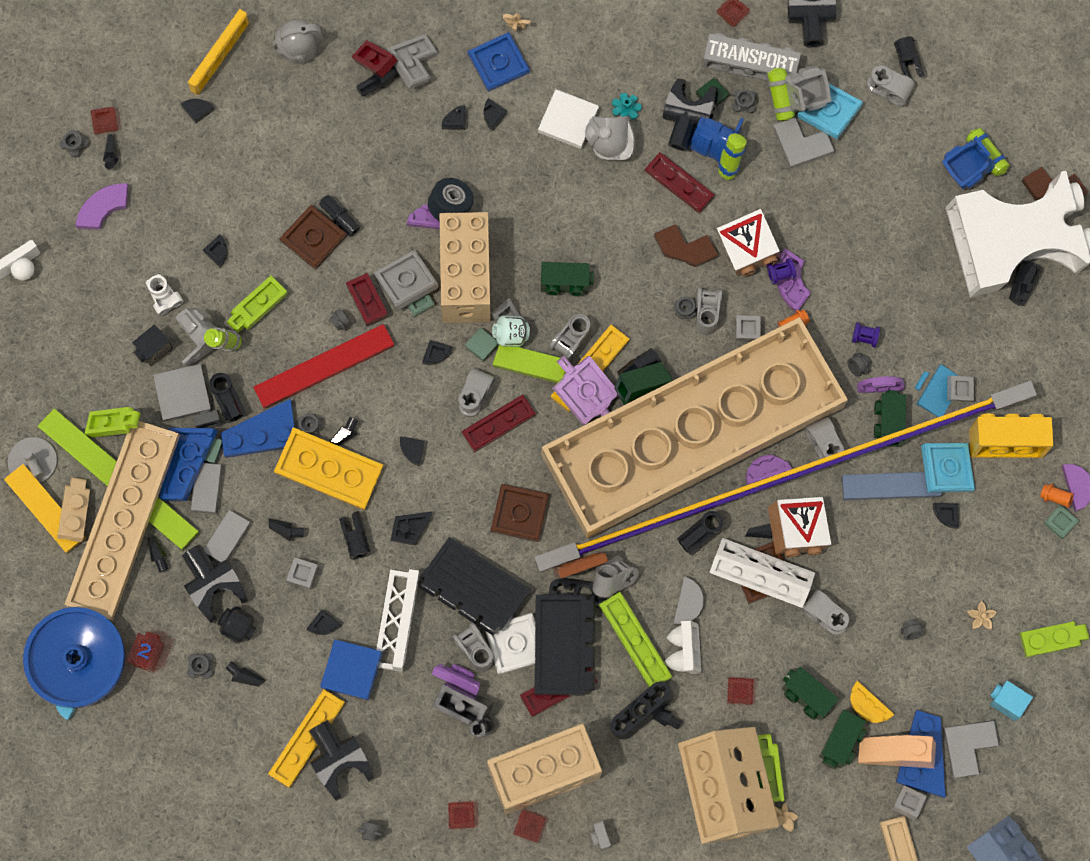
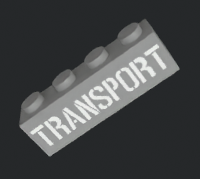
[702,33,801,82]

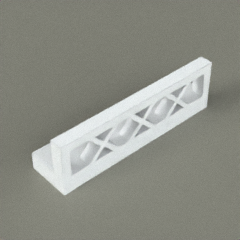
[709,538,815,608]
[376,569,420,672]

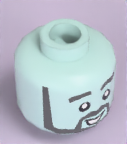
[492,315,530,347]

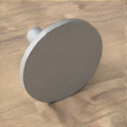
[8,437,57,483]

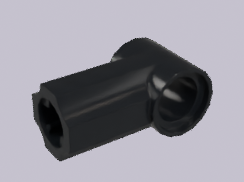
[209,373,246,423]
[677,511,723,555]

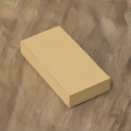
[879,816,918,861]

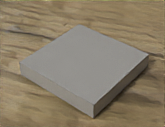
[374,250,439,311]
[153,364,211,422]

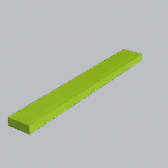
[38,409,199,551]

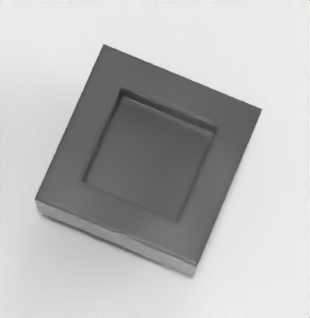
[193,410,222,428]

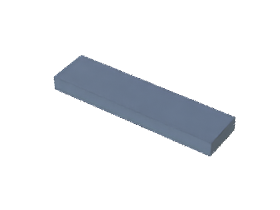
[841,472,941,501]

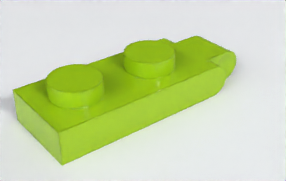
[227,275,288,333]
[85,407,141,438]
[1019,621,1090,658]
[757,734,784,803]

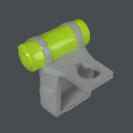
[767,66,831,121]
[175,308,242,366]

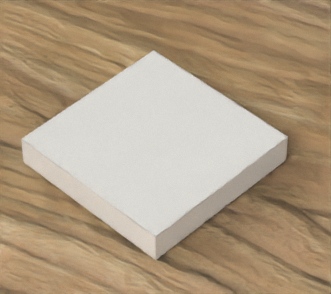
[538,89,599,149]
[486,613,535,675]

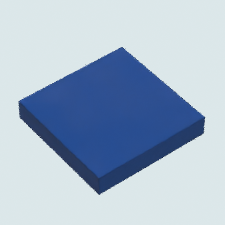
[467,32,530,92]
[320,639,383,701]

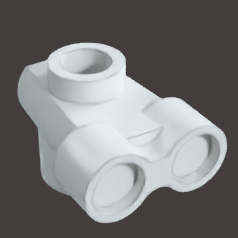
[146,274,184,316]

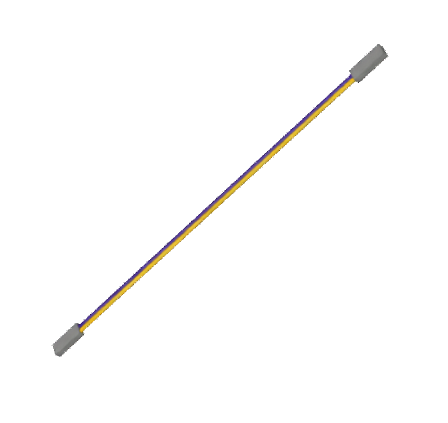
[535,381,1037,572]

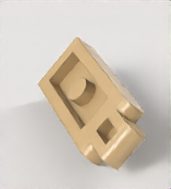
[57,477,90,542]

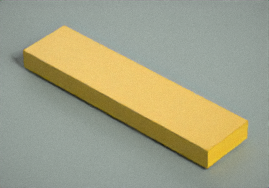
[188,9,249,95]
[551,325,630,412]
[4,464,86,554]
[268,689,345,788]

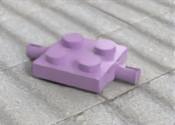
[552,356,618,425]

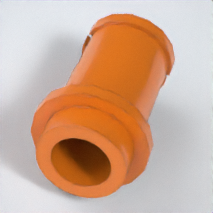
[777,310,810,327]
[1040,483,1074,508]

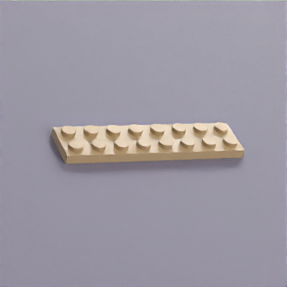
[64,421,180,621]

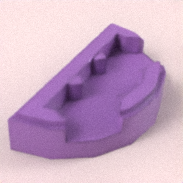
[406,204,440,230]
[857,376,905,393]
[745,455,792,485]
[1061,464,1090,512]
[432,664,480,696]

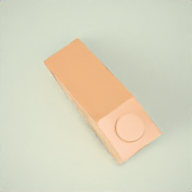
[858,735,936,768]

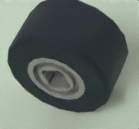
[428,178,474,221]

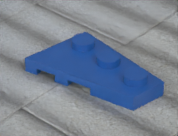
[221,399,295,458]
[160,428,218,501]
[895,710,945,798]

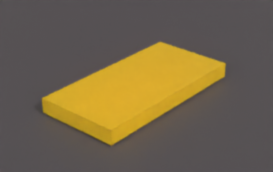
[274,427,383,510]

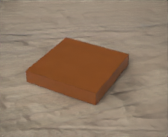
[554,552,608,578]

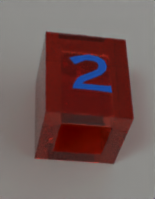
[127,632,165,673]

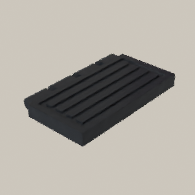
[420,537,531,636]
[534,595,595,696]

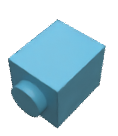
[990,681,1033,721]

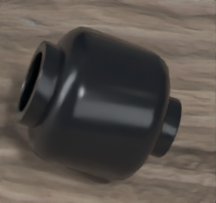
[217,606,256,643]

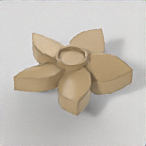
[503,13,531,31]
[967,601,996,629]
[774,803,798,832]

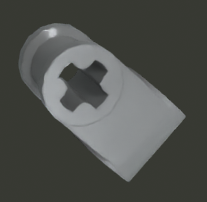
[867,65,915,106]
[695,287,722,335]
[549,314,590,362]
[458,368,495,417]
[805,417,844,466]
[592,556,639,597]
[801,590,849,635]
[451,622,493,672]

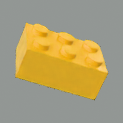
[969,413,1053,458]

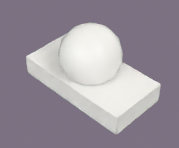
[0,240,41,281]

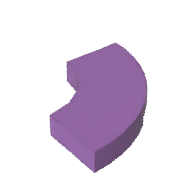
[75,183,129,230]
[777,248,811,311]

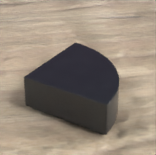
[484,98,507,131]
[180,99,214,123]
[442,105,466,130]
[203,234,227,268]
[422,340,453,365]
[400,436,424,466]
[933,503,959,529]
[307,609,341,635]

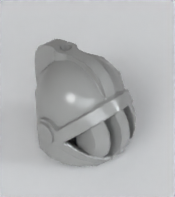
[273,19,322,63]
[585,116,635,160]

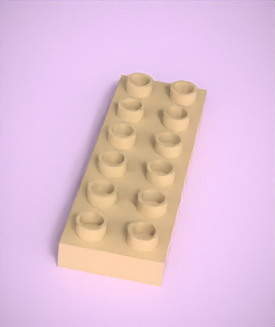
[541,317,848,539]

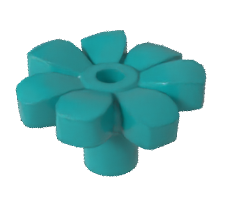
[612,93,641,120]

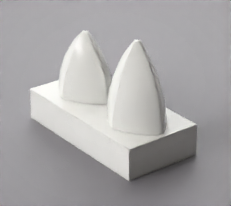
[664,620,701,674]

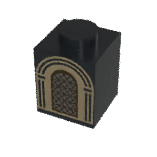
[132,324,173,366]

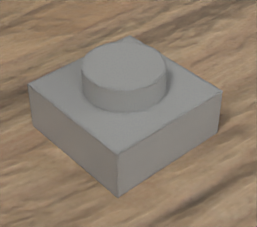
[736,315,760,341]
[947,376,974,402]
[286,557,318,590]
[893,786,927,821]
[589,821,611,851]

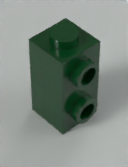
[541,262,594,296]
[614,362,673,405]
[873,390,906,447]
[782,666,839,721]
[818,709,867,769]

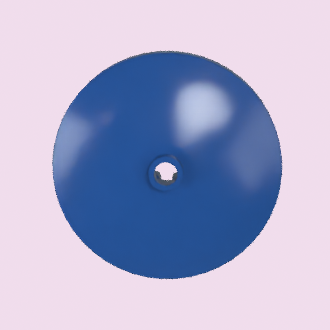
[23,607,125,708]

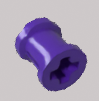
[767,258,797,285]
[852,322,880,348]

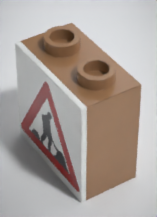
[717,209,781,277]
[767,497,832,557]

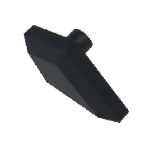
[391,512,432,545]

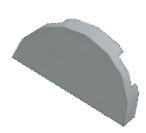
[673,576,703,626]

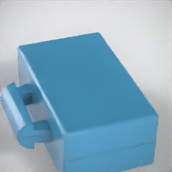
[915,364,958,417]

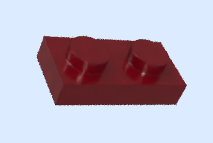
[351,40,398,78]
[346,273,388,327]

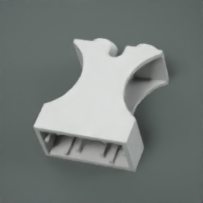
[946,171,1090,298]

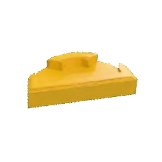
[850,681,895,723]

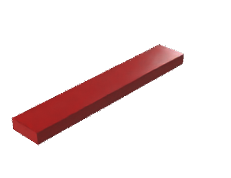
[253,324,394,410]

